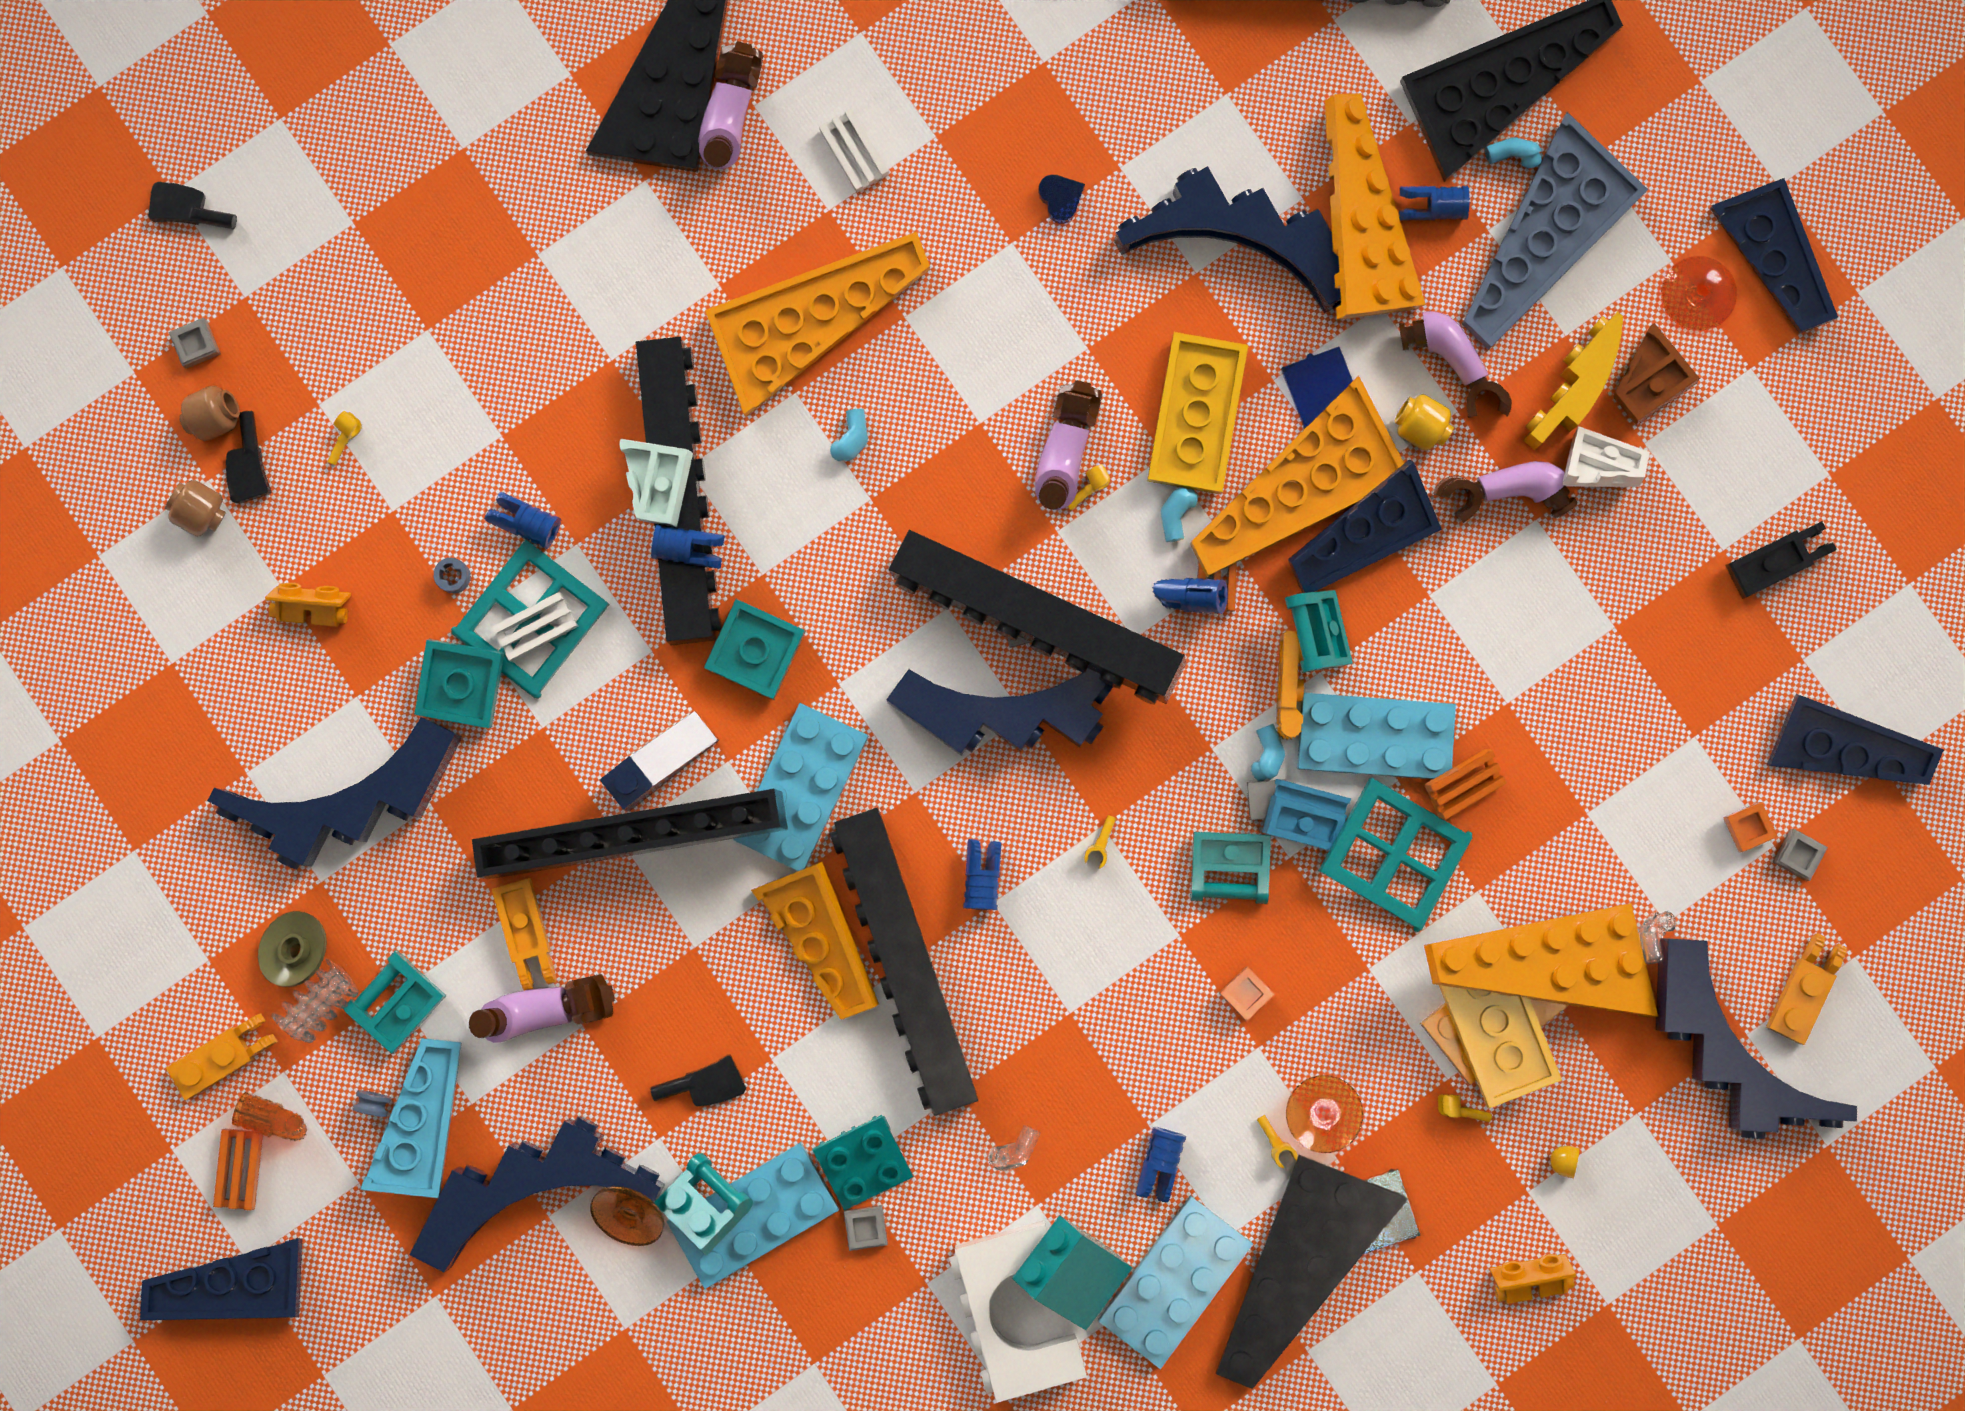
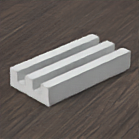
[819,108,889,193]
[492,592,579,662]

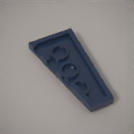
[1710,178,1838,334]
[1288,460,1442,593]
[1767,694,1944,785]
[140,1238,303,1321]

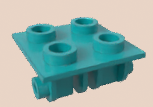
[812,1115,914,1211]

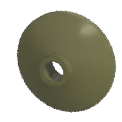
[258,911,327,987]

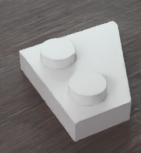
[1562,426,1650,487]

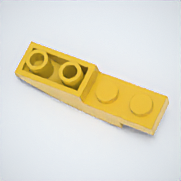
[1523,311,1623,450]

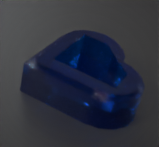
[1038,174,1085,224]

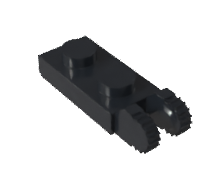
[1725,521,1837,599]

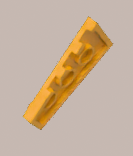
[751,862,879,1020]

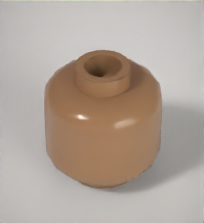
[180,386,240,441]
[165,480,226,537]

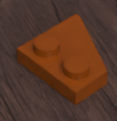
[1613,323,1700,426]

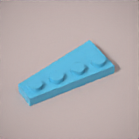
[360,1038,462,1198]

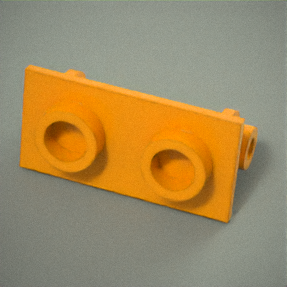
[265,583,351,627]
[1490,1254,1576,1305]

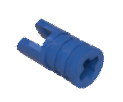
[1399,186,1470,220]
[484,492,561,549]
[651,524,725,569]
[1152,578,1228,614]
[963,839,1002,910]
[1136,1127,1186,1203]

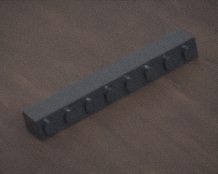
[636,336,721,645]
[888,530,1187,705]
[472,789,788,879]
[830,808,978,1116]

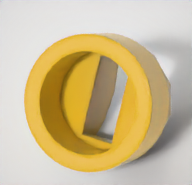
[1550,1145,1580,1179]

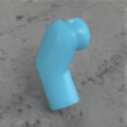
[1484,137,1542,169]
[830,409,868,461]
[1161,487,1198,542]
[1251,724,1285,781]

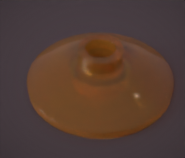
[1661,256,1737,331]
[1286,1075,1364,1153]
[590,1186,665,1246]

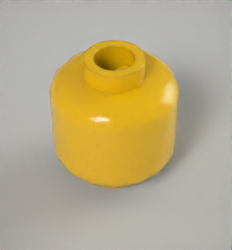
[1394,394,1454,451]

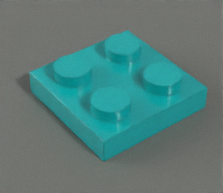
[704,599,806,700]
[414,639,504,729]

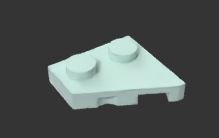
[619,439,693,527]

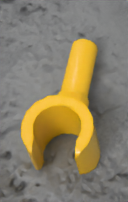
[327,411,362,465]
[1067,464,1110,511]
[1084,815,1116,869]
[1438,1095,1492,1123]
[1257,1115,1298,1169]

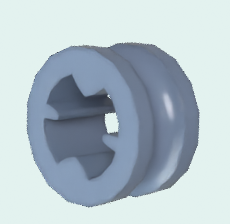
[433,558,471,593]
[352,1090,391,1117]

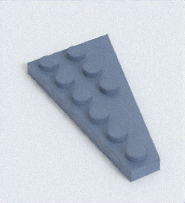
[1462,112,1648,350]

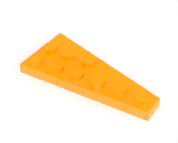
[1325,93,1426,320]
[705,232,930,417]
[1190,375,1404,577]
[1424,903,1658,1018]

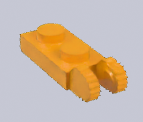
[1276,631,1304,740]
[492,878,557,991]
[1766,933,1847,1045]
[166,1013,278,1101]

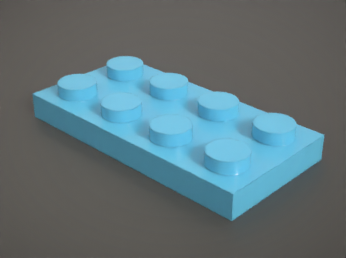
[1297,693,1456,779]
[733,703,869,871]
[666,1142,840,1289]
[1098,1195,1253,1369]

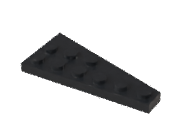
[586,0,728,173]
[1400,0,1623,182]
[1216,1154,1409,1389]

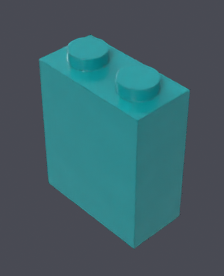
[1012,1215,1133,1330]

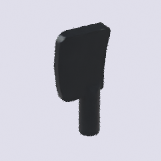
[148,182,237,229]
[226,411,272,504]
[650,1054,746,1106]

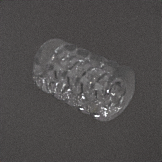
[271,958,359,1043]

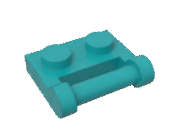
[1285,590,1353,673]
[1190,832,1271,904]
[343,950,447,1054]
[653,1153,753,1256]

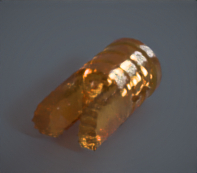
[232,1092,308,1142]

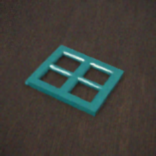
[451,539,610,699]
[1318,778,1473,932]

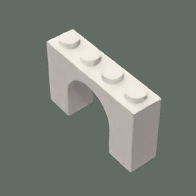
[949,1220,1087,1403]

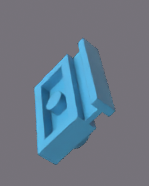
[1262,779,1351,850]

